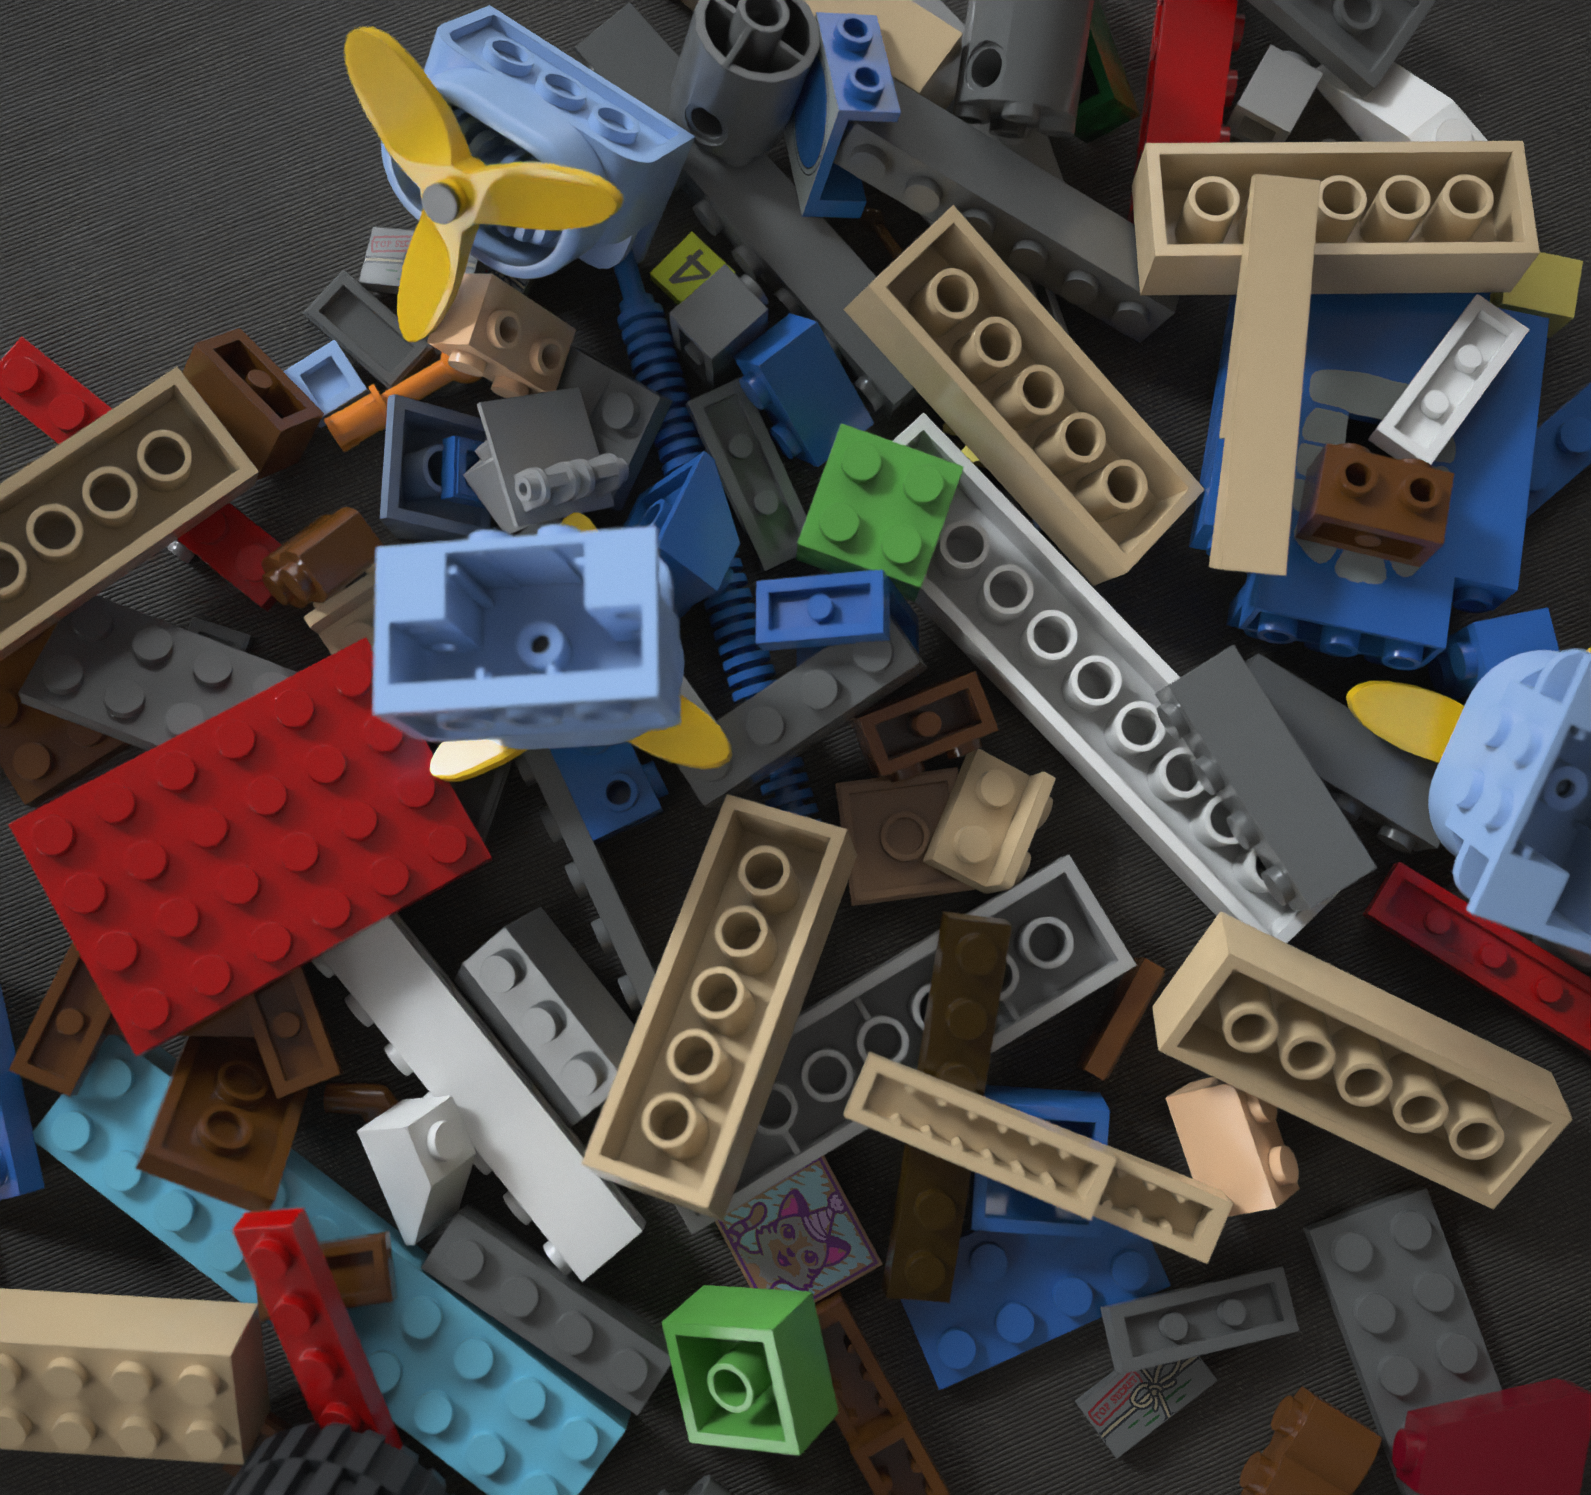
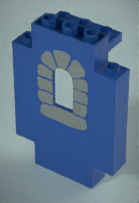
[1189,292,1549,670]

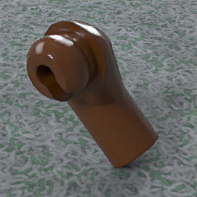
[323,1082,399,1124]

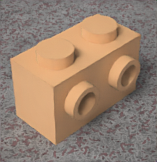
[427,273,576,398]
[1166,1077,1299,1217]

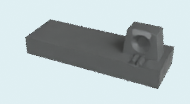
[685,376,807,571]
[1100,1266,1299,1374]

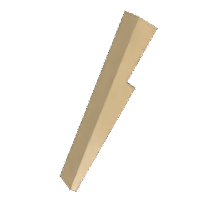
[1209,174,1320,576]
[844,1052,1233,1264]

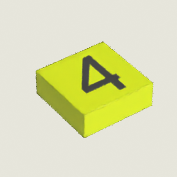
[650,232,735,305]

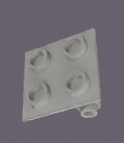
[477,387,629,528]

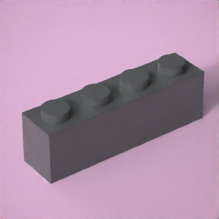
[677,614,928,807]
[1155,645,1377,911]
[1245,653,1440,854]
[421,1202,671,1415]

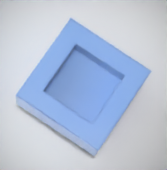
[283,340,370,428]

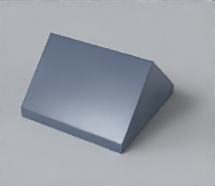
[380,394,491,541]

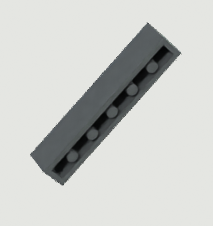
[833,78,1180,343]

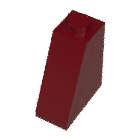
[1392,1378,1591,1495]

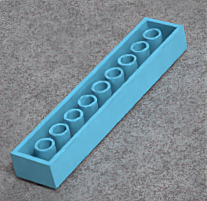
[33,1035,631,1495]

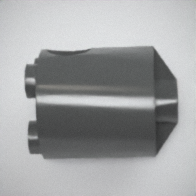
[668,0,820,167]
[953,0,1094,138]

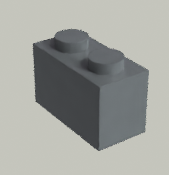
[669,264,769,391]

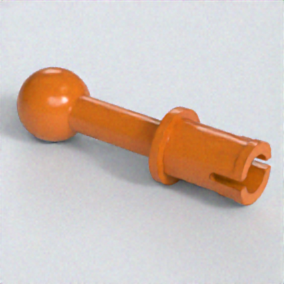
[323,352,483,453]

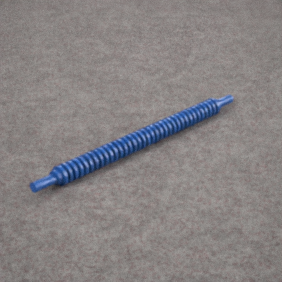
[613,247,822,822]

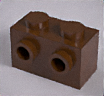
[182,328,324,481]
[1295,443,1454,568]
[850,671,998,783]

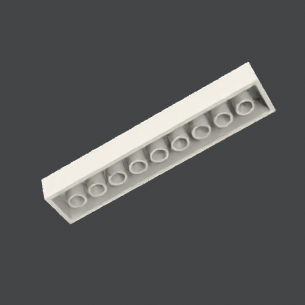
[893,413,1340,943]

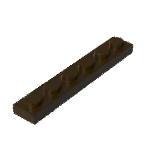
[882,911,1012,1303]

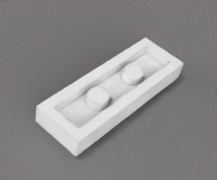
[1368,294,1530,465]

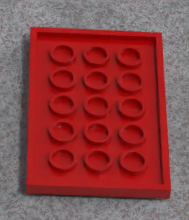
[8,637,492,1056]

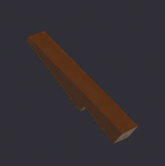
[815,1290,952,1495]

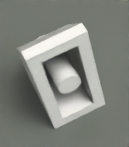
[357,1095,476,1245]

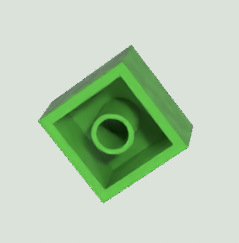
[796,423,964,602]
[662,1285,839,1455]

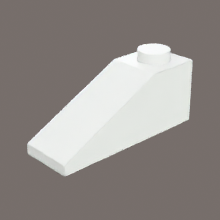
[1316,62,1488,142]

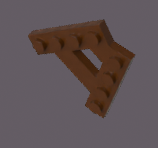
[9,941,343,1099]

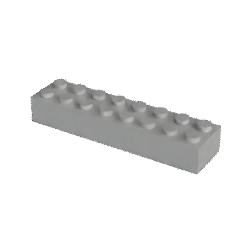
[675,855,1136,1235]

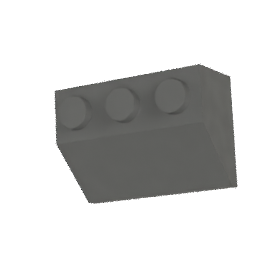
[454,907,635,1128]

